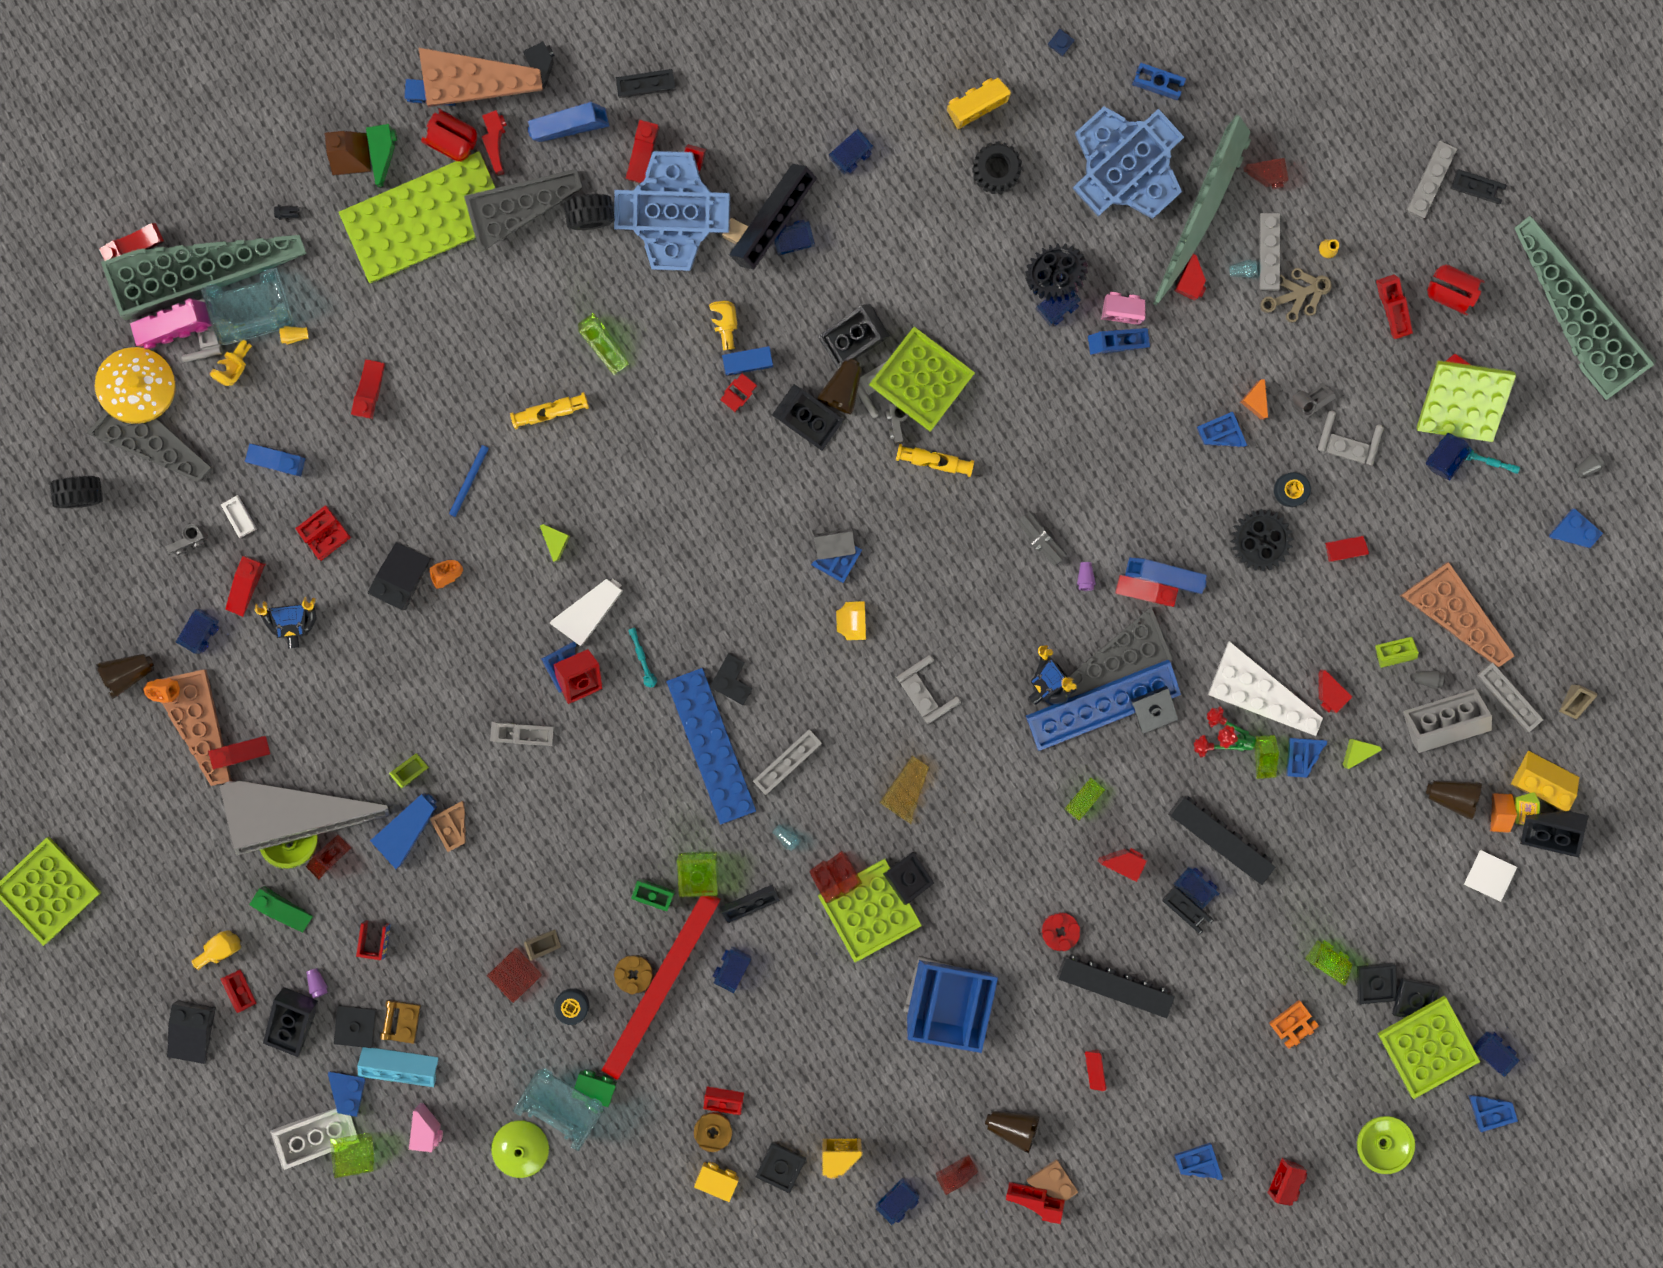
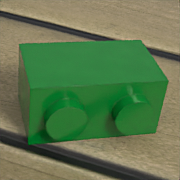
[631,878,675,911]
[572,1069,617,1107]

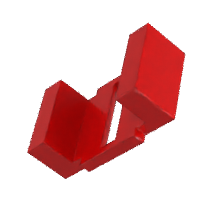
[720,373,757,413]

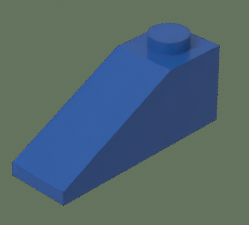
[1088,328,1150,355]
[245,443,306,477]

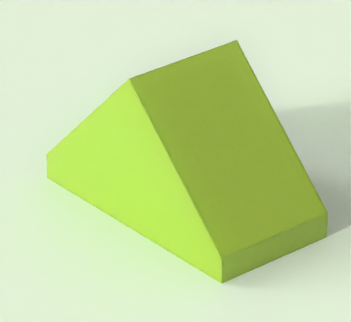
[540,524,570,562]
[1343,739,1382,769]
[389,753,429,788]

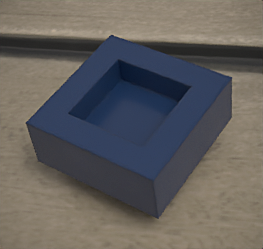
[1048,29,1075,57]

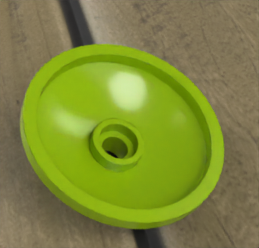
[260,835,318,869]
[1357,1116,1415,1174]
[491,1120,549,1178]

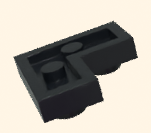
[710,653,752,705]

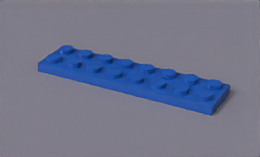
[1026,659,1181,751]
[666,668,756,825]

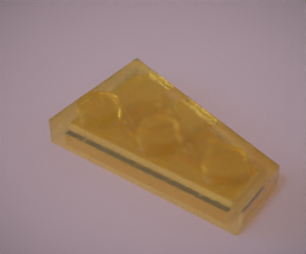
[879,755,929,824]

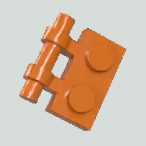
[1269,1000,1319,1049]

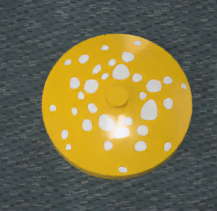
[95,347,176,424]

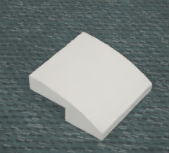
[1464,850,1517,902]

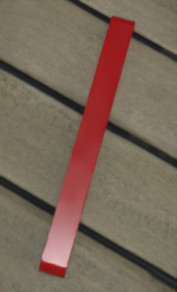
[601,889,721,1080]

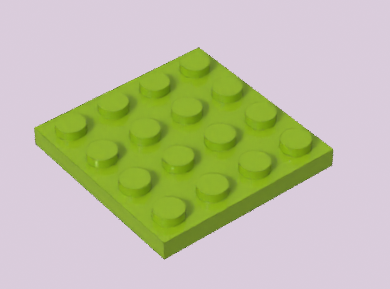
[869,327,975,432]
[1417,361,1516,442]
[0,837,102,946]
[818,858,922,963]
[1377,996,1480,1099]

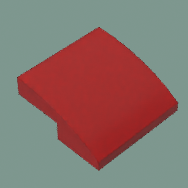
[295,505,351,561]

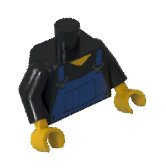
[255,597,317,649]
[1029,645,1077,705]

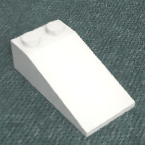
[270,1108,359,1170]

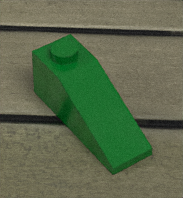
[366,124,397,188]
[249,886,313,933]

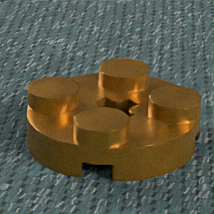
[614,955,653,994]
[694,1112,732,1152]

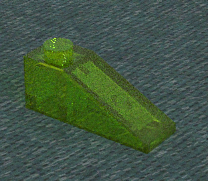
[578,313,629,375]

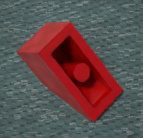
[1174,254,1206,301]
[1319,670,1352,713]

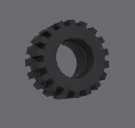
[972,142,1022,194]
[563,194,615,230]
[49,476,103,508]

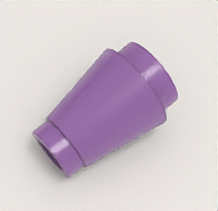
[1077,562,1096,591]
[306,968,328,998]

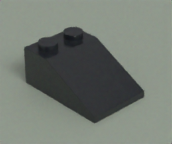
[818,304,890,369]
[772,384,844,451]
[367,542,431,610]
[1520,811,1589,858]
[263,987,319,1057]
[167,1000,216,1064]

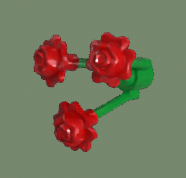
[1194,706,1256,758]

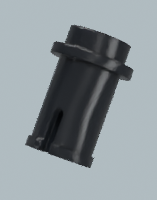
[274,204,299,220]

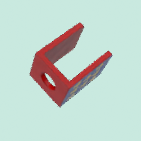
[356,920,391,960]

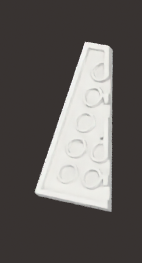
[1208,641,1323,736]

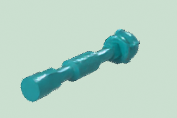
[1459,447,1520,474]
[628,628,657,688]

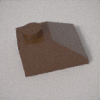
[325,131,371,176]

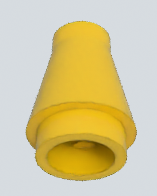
[1319,239,1339,258]
[279,326,309,345]

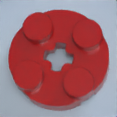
[1041,912,1080,951]

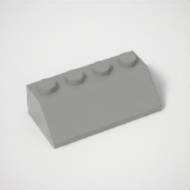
[1403,689,1492,753]

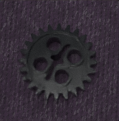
[1025,243,1088,301]
[1230,509,1294,571]

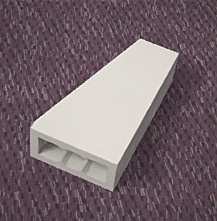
[550,578,623,646]

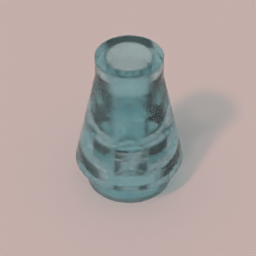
[1229,259,1258,278]
[772,824,801,852]

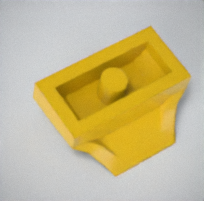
[836,601,866,640]

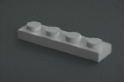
[1406,141,1457,219]
[1259,213,1280,291]
[1477,662,1543,732]
[753,729,822,795]

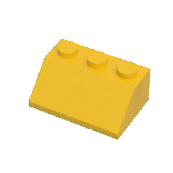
[947,78,1011,129]
[1510,751,1579,811]
[823,1139,862,1178]

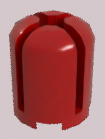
[421,108,477,162]
[1427,265,1485,316]

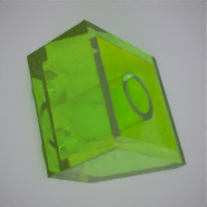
[677,852,718,897]
[1305,940,1353,986]
[330,1133,374,1178]

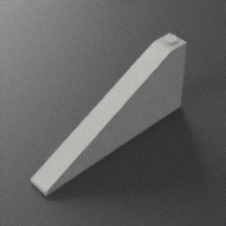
[220,781,390,855]

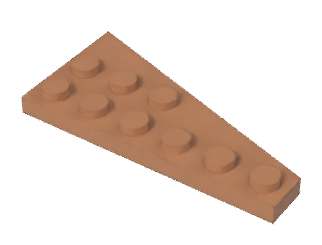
[419,48,543,107]
[1400,562,1514,667]
[160,669,232,786]

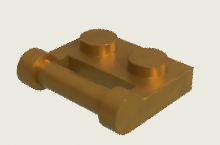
[380,1000,421,1044]

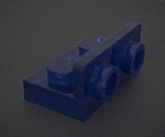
[1173,867,1220,909]

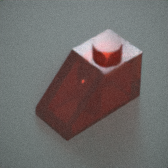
[1243,158,1289,189]
[305,835,351,880]
[936,1155,978,1195]

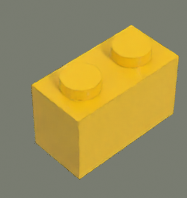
[694,1161,739,1202]

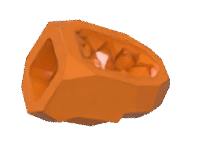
[430,560,463,589]
[143,678,180,703]

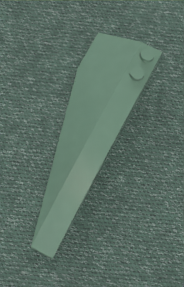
[1153,115,1251,305]
[1515,215,1657,400]
[101,235,306,321]

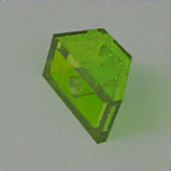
[1254,735,1279,779]

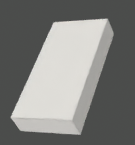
[221,495,257,538]

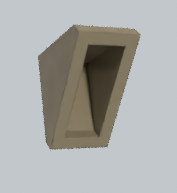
[1559,685,1597,719]
[524,930,561,961]

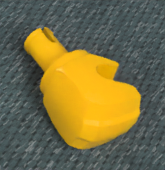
[709,300,738,350]
[210,339,252,386]
[191,930,241,970]

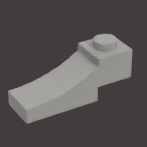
[490,722,554,746]

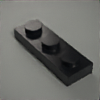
[615,69,676,98]
[720,884,780,923]

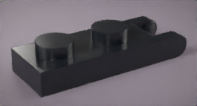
[1451,169,1507,204]
[1162,886,1214,934]

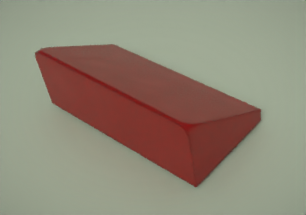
[1325,536,1369,562]
[220,969,257,1013]
[1085,1049,1106,1091]
[703,1086,744,1115]

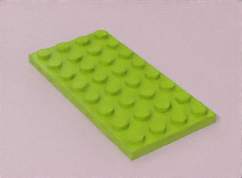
[339,151,496,283]

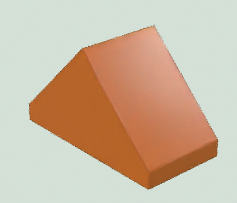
[1241,379,1268,419]
[1491,793,1517,832]

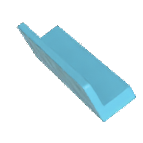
[357,1047,438,1087]

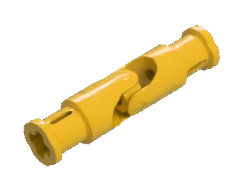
[510,392,589,430]
[896,444,974,477]

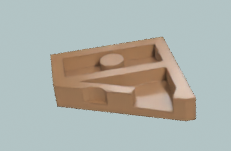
[430,801,466,852]
[1026,1159,1078,1201]

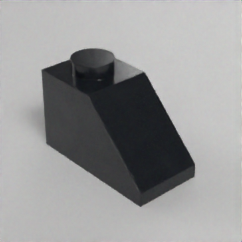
[523,41,555,89]

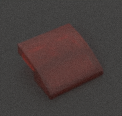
[809,851,862,903]
[487,948,542,1003]

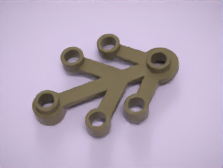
[1260,268,1332,323]

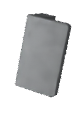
[814,528,856,560]

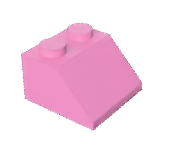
[1101,292,1145,325]
[409,1103,443,1152]

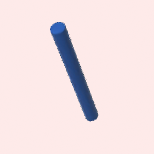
[449,445,489,517]

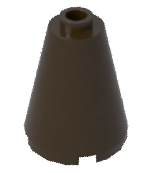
[817,359,862,415]
[96,654,154,699]
[1426,780,1482,820]
[985,1111,1040,1153]

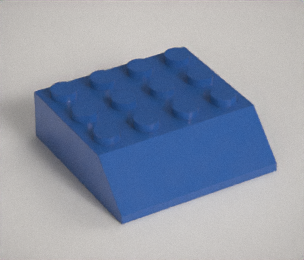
[907,960,998,1053]

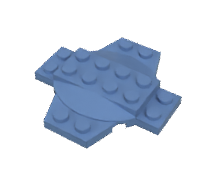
[1072,106,1184,219]
[614,151,730,271]

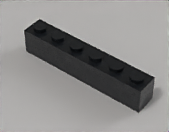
[729,163,817,270]
[1168,796,1276,885]
[1057,954,1175,1018]

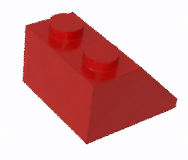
[554,649,602,704]
[1097,848,1147,882]
[1267,1158,1307,1206]

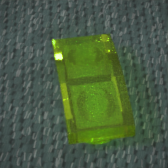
[1064,777,1105,821]

